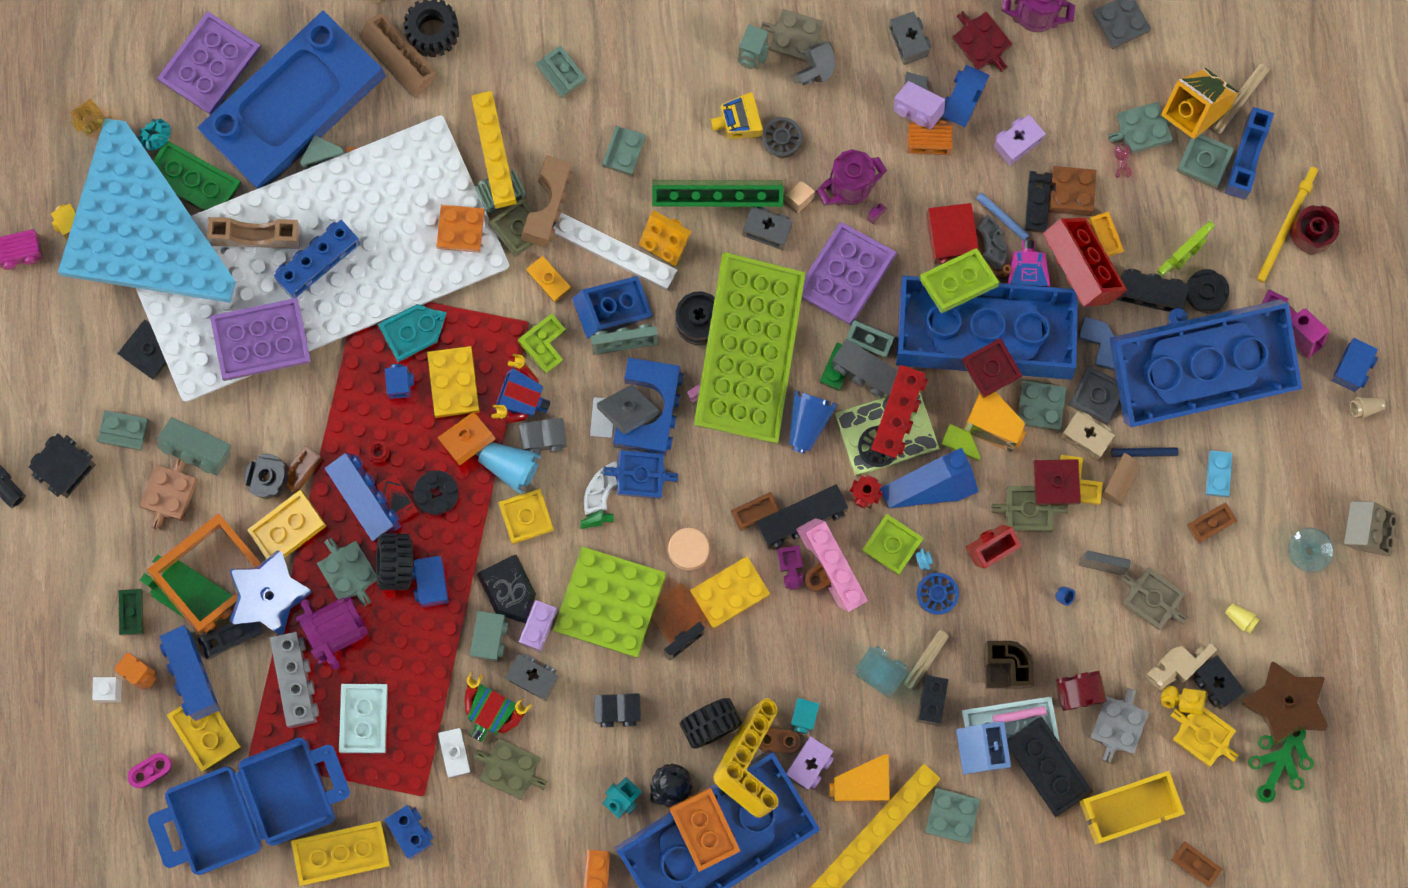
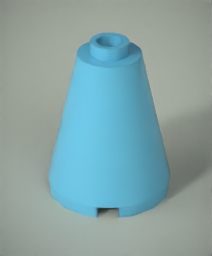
[476,442,541,495]

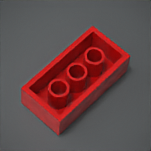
[1043,217,1127,307]

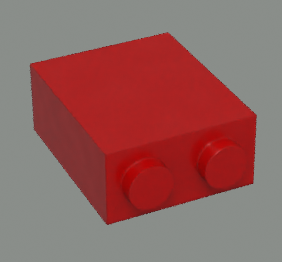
[926,203,979,265]

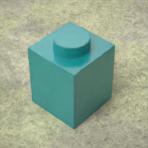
[790,698,820,734]

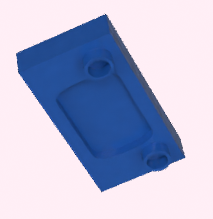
[197,10,386,189]
[896,275,1078,380]
[1109,300,1303,427]
[614,749,820,888]

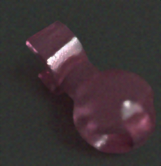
[1114,144,1132,178]

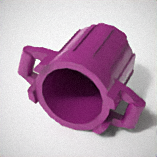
[1002,0,1076,32]
[816,149,887,206]
[296,596,368,670]

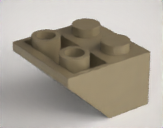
[1344,501,1397,556]

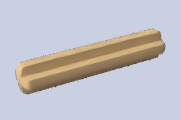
[904,630,949,690]

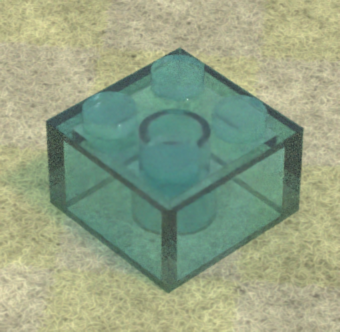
[853,646,908,699]

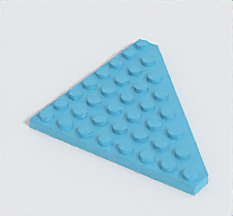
[58,118,236,303]

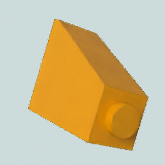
[829,754,890,802]

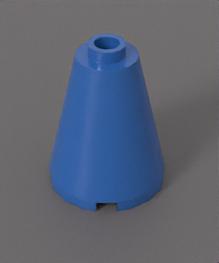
[789,390,837,454]

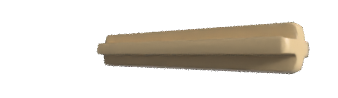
[1212,64,1269,134]

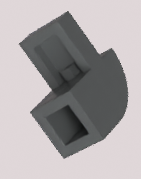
[791,42,835,86]

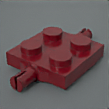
[952,11,1012,72]

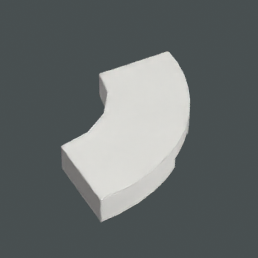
[584,461,618,516]

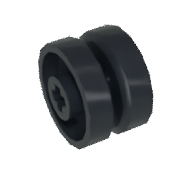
[675,291,715,345]

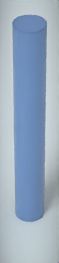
[976,192,1030,241]

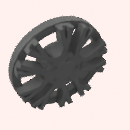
[762,117,802,158]

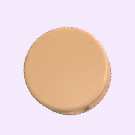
[668,528,709,571]

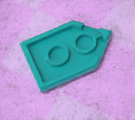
[378,304,447,362]

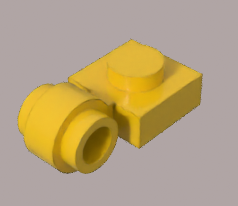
[1160,686,1207,715]

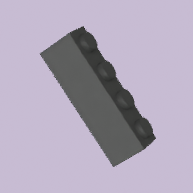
[831,339,898,400]

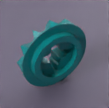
[138,118,171,150]

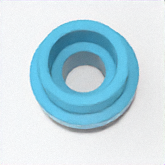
[915,548,933,570]

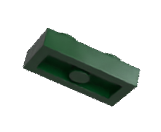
[118,589,144,636]

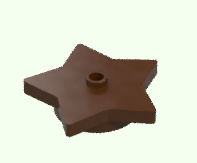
[1242,662,1328,745]

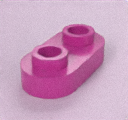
[128,753,172,789]

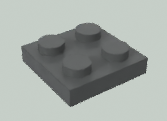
[1092,0,1151,49]

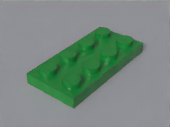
[153,141,242,211]

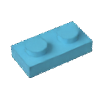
[1205,450,1232,498]

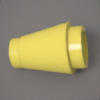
[1225,603,1260,634]

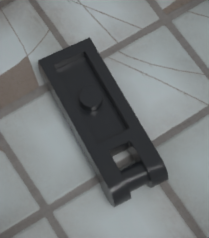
[1024,171,1052,233]
[197,621,264,660]

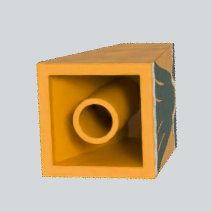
[1161,68,1239,139]
[963,392,1026,452]

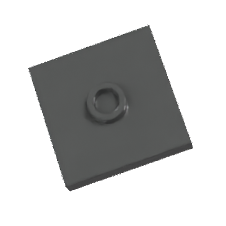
[597,385,659,435]

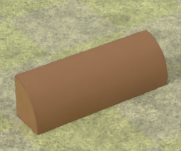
[359,13,437,97]

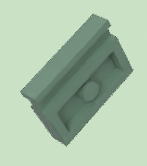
[536,45,586,98]
[602,125,646,176]
[97,410,149,451]

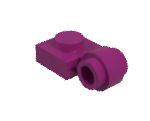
[777,545,804,590]

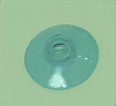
[1288,528,1333,572]

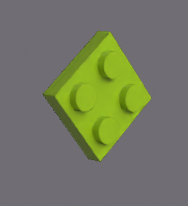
[862,514,924,576]

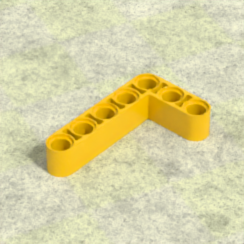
[713,698,778,818]

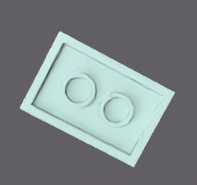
[339,684,388,753]

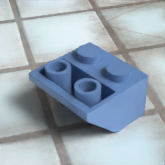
[956,721,1011,775]

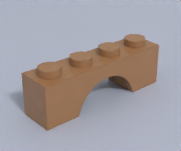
[520,155,573,248]
[207,217,300,249]

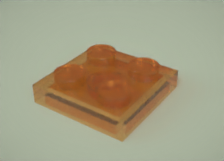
[652,583,707,644]

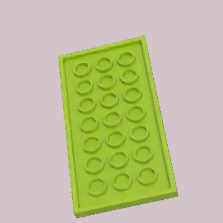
[694,252,806,444]

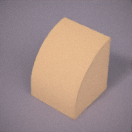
[783,181,815,213]

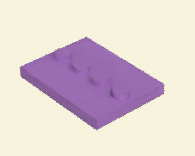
[157,11,261,115]
[802,222,897,326]
[210,298,311,381]

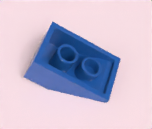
[572,276,653,339]

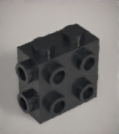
[28,433,96,498]

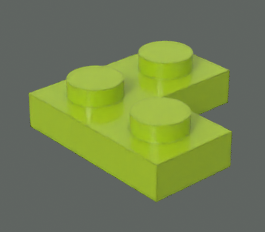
[518,313,566,375]

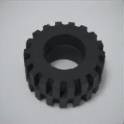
[403,0,459,57]
[376,533,413,590]
[679,698,742,749]

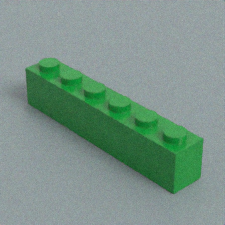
[652,180,783,207]

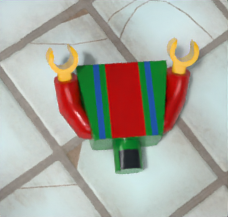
[464,672,532,742]

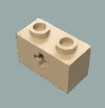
[1060,411,1115,461]

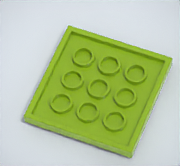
[553,547,667,658]

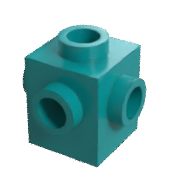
[602,777,642,819]

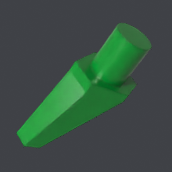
[580,509,614,529]

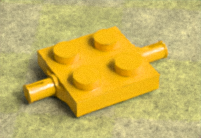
[1170,707,1239,767]

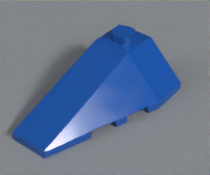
[880,448,979,509]

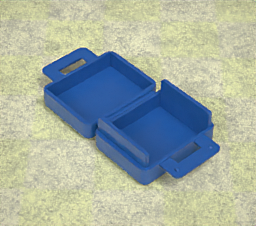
[148,738,350,875]

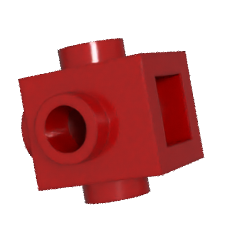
[849,475,883,509]

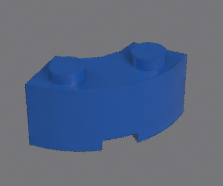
[942,65,990,127]

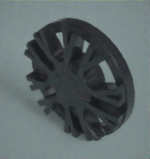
[858,426,898,467]

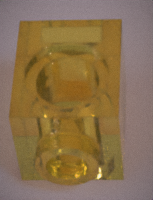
[70,98,105,136]

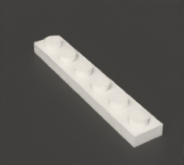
[553,213,677,291]

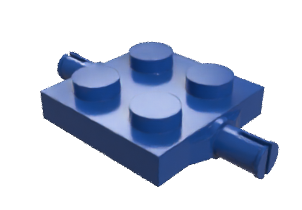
[603,450,678,499]

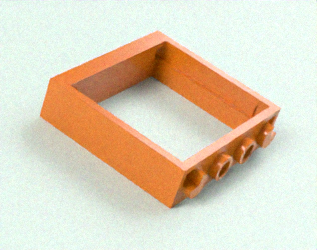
[147,513,261,634]

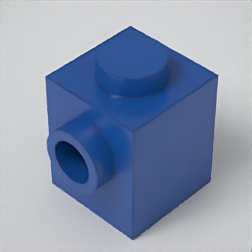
[385,364,414,399]

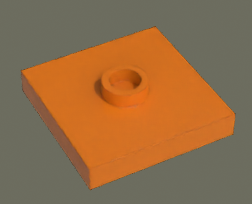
[438,412,495,465]

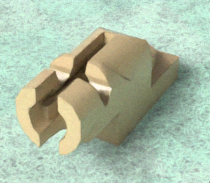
[1145,643,1217,691]

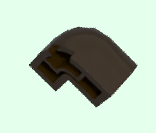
[984,640,1034,690]

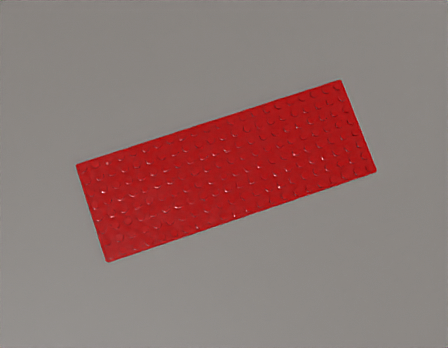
[248,302,529,796]

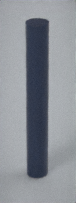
[1111,447,1178,457]

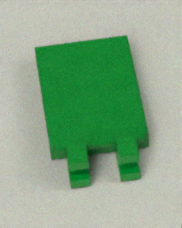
[139,554,233,633]

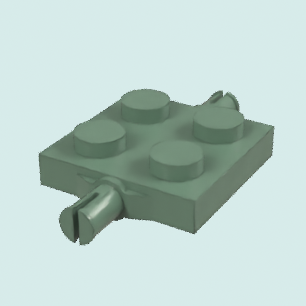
[1108,102,1173,154]
[317,538,377,607]

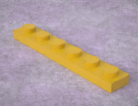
[471,90,517,209]

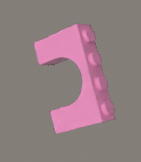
[796,518,868,612]

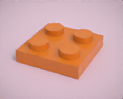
[436,205,485,253]

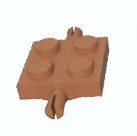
[140,458,198,530]

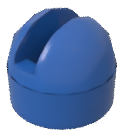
[1055,586,1075,606]

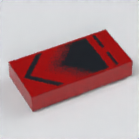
[376,474,418,524]

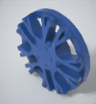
[917,573,959,615]

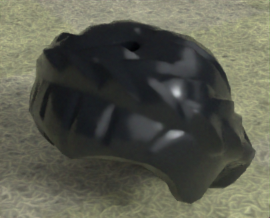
[650,764,693,808]

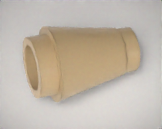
[1350,397,1385,419]

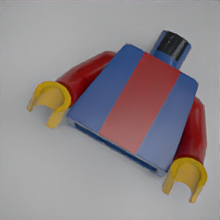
[491,354,550,423]

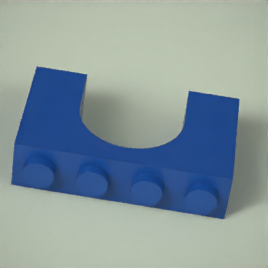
[613,358,684,456]

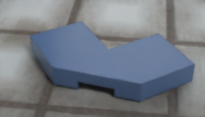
[1079,317,1115,371]

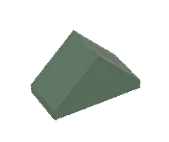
[300,135,344,170]

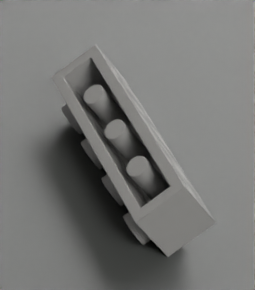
[270,632,319,728]

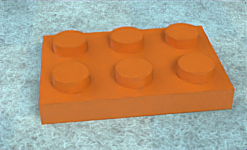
[669,788,740,872]

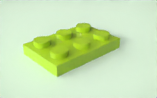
[919,248,999,314]

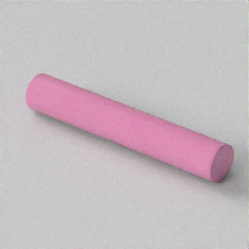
[992,706,1046,723]

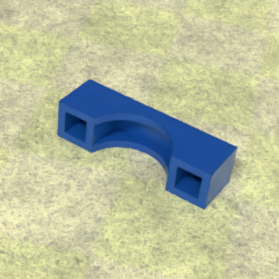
[1224,107,1274,200]

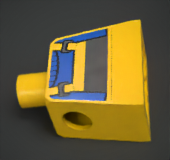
[710,92,763,139]

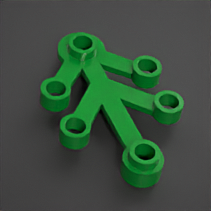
[1248,730,1314,803]

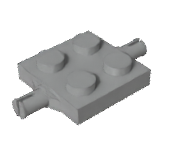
[1090,688,1149,763]

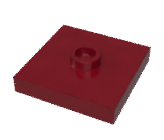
[961,338,1023,398]
[1033,459,1081,505]

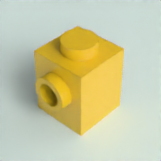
[51,203,76,240]

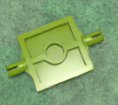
[1156,221,1215,277]

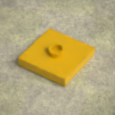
[498,488,554,545]

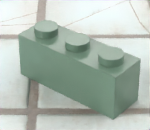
[158,417,231,476]

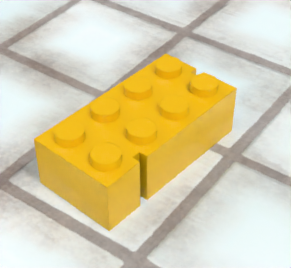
[1079,770,1185,845]

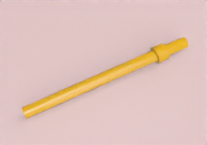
[1256,167,1319,283]

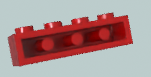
[871,365,928,458]

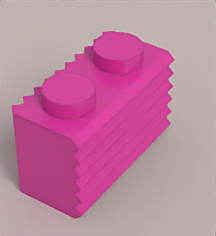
[0,229,43,270]

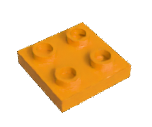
[638,210,692,266]

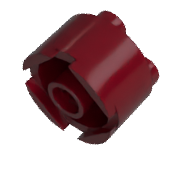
[1290,205,1340,255]
[1056,671,1107,711]

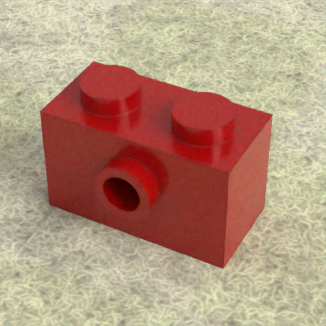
[966,525,1022,569]

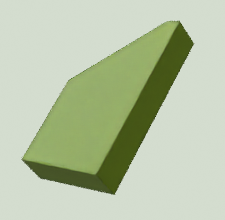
[941,424,980,461]

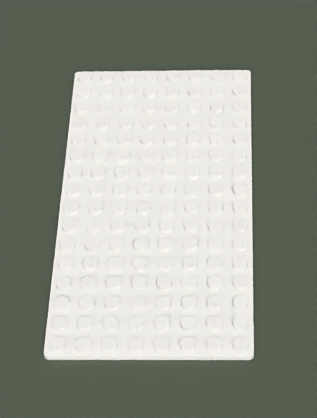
[136,115,509,402]

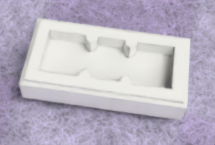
[438,728,471,778]

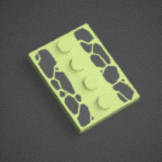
[835,391,940,477]

